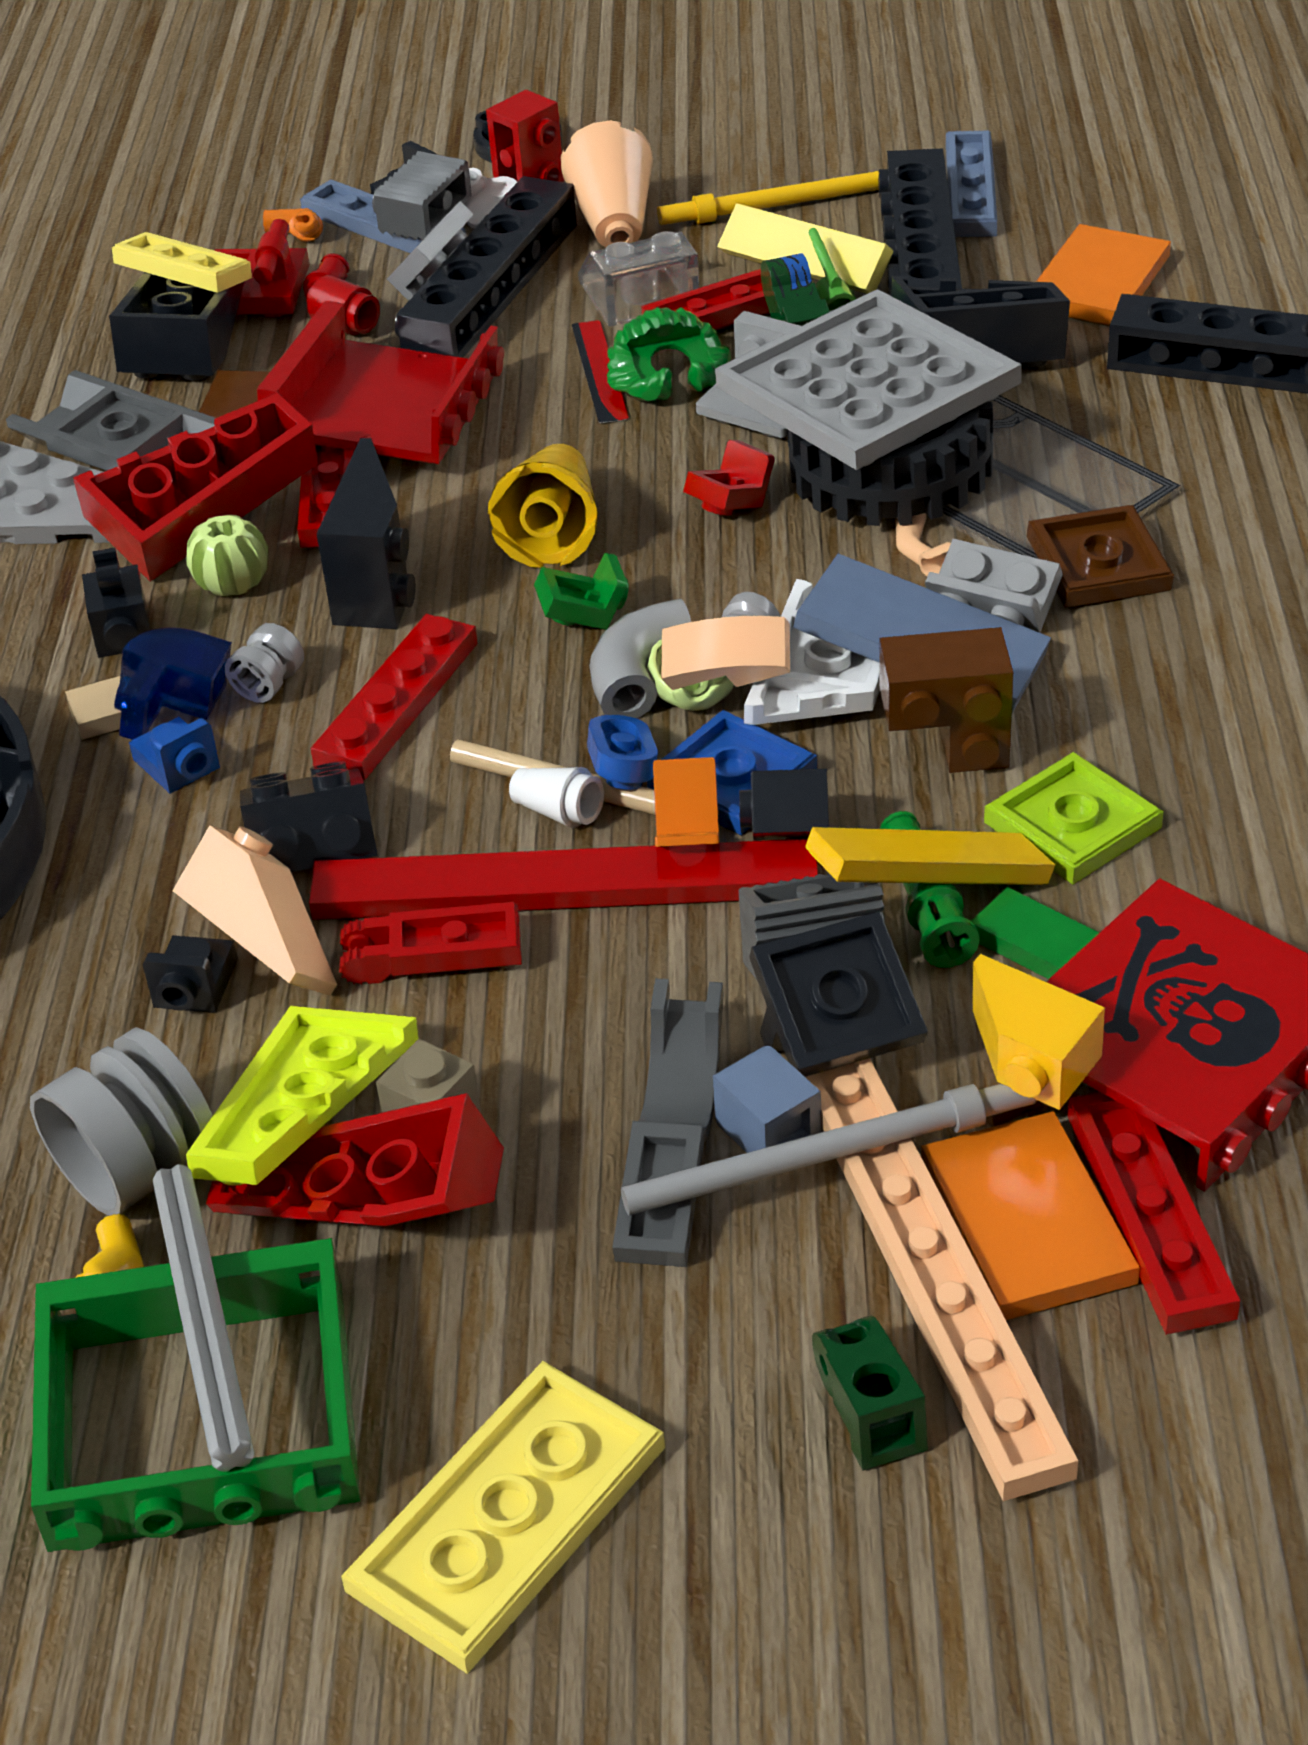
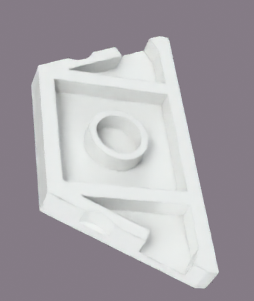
[744,579,880,725]

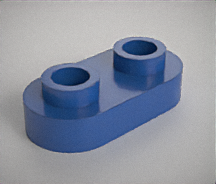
[587,715,658,790]

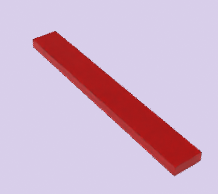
[309,838,818,920]

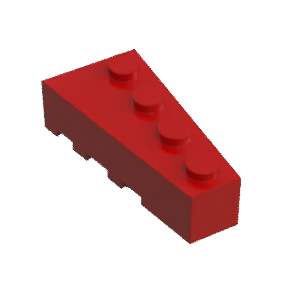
[73,393,318,582]

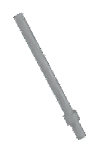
[621,1084,1036,1216]

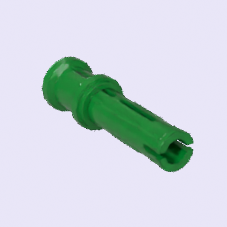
[880,811,980,968]

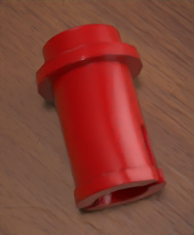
[303,253,350,298]

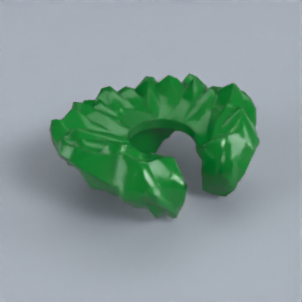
[607,307,731,401]

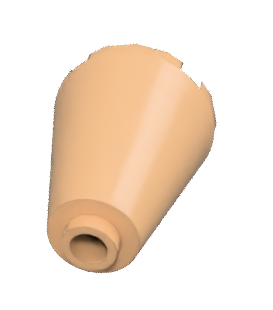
[560,120,653,249]

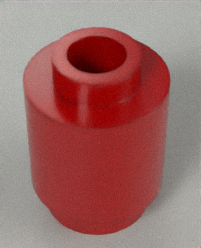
[307,275,380,335]

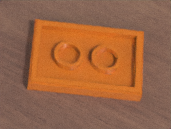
[1036,224,1171,326]
[921,1111,1140,1320]

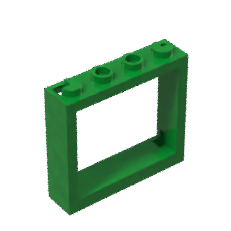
[31,1238,361,1552]

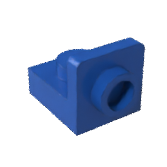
[129,717,220,794]

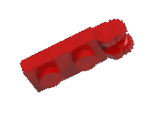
[339,902,522,985]

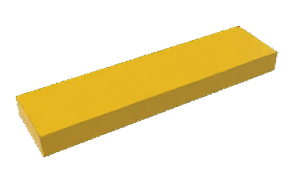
[805,827,1055,885]

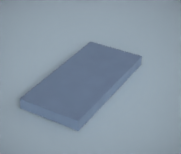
[793,553,1051,713]

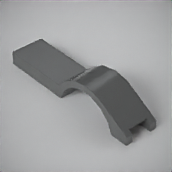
[612,978,724,1267]

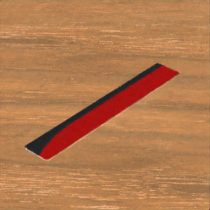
[572,320,629,423]

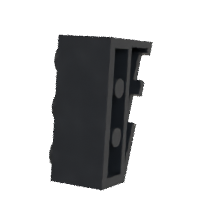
[891,276,1070,367]

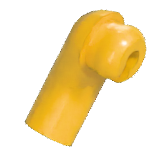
[75,1214,144,1278]

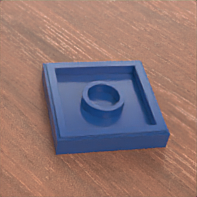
[647,710,817,836]

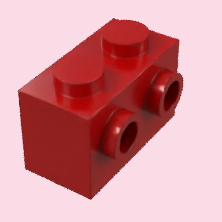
[486,89,564,182]

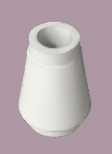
[509,767,604,828]

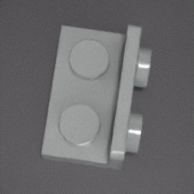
[387,201,474,300]
[925,539,1063,633]

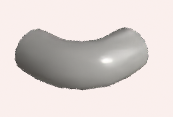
[589,599,692,718]

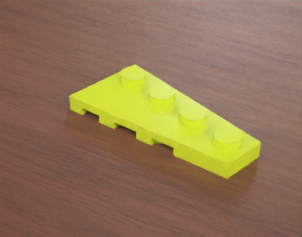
[186,1006,419,1186]

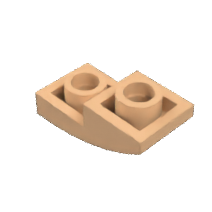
[661,616,790,690]

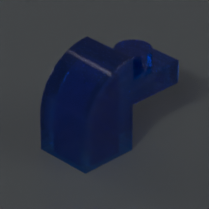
[114,628,232,740]

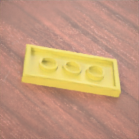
[341,1361,665,1674]

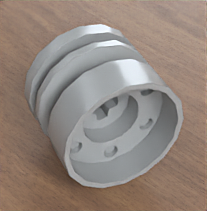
[30,1027,213,1216]

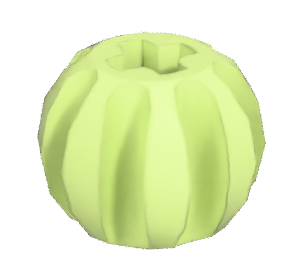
[186,515,268,596]

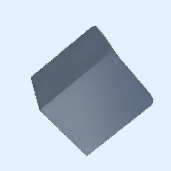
[713,1046,822,1153]

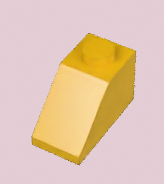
[973,954,1105,1110]

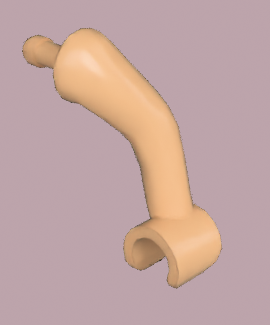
[895,513,951,576]

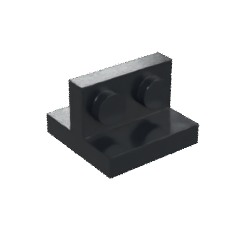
[749,911,928,1077]

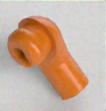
[263,208,323,243]

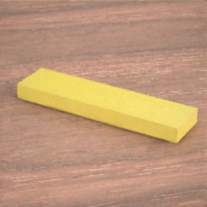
[717,203,894,294]

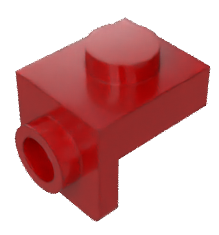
[683,440,775,516]

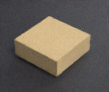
[65,676,138,740]

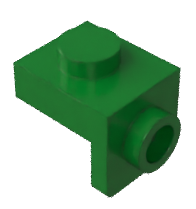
[534,553,629,630]

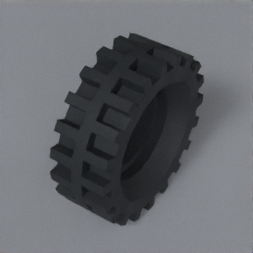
[787,401,993,526]

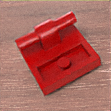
[214,219,310,317]

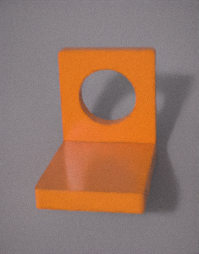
[653,757,719,847]

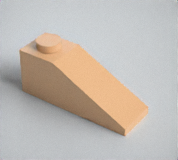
[173,825,337,996]

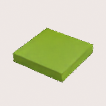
[984,752,1164,885]

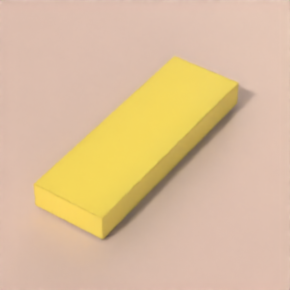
[112,232,252,293]

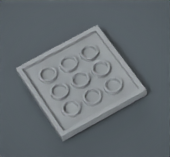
[715,289,1022,470]

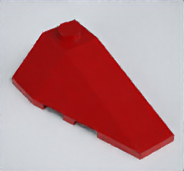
[206,1093,504,1226]

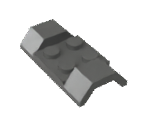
[6,370,215,471]

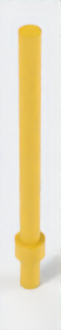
[657,171,879,225]

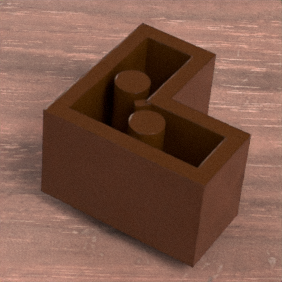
[879,627,1014,773]

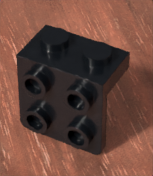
[240,761,378,872]

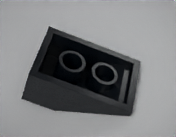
[109,272,245,380]
[317,438,416,629]

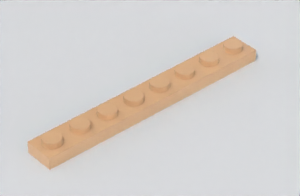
[806,1058,1078,1502]

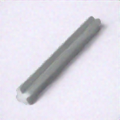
[152,1164,254,1472]

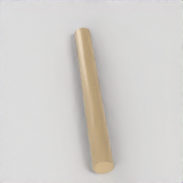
[450,739,656,815]

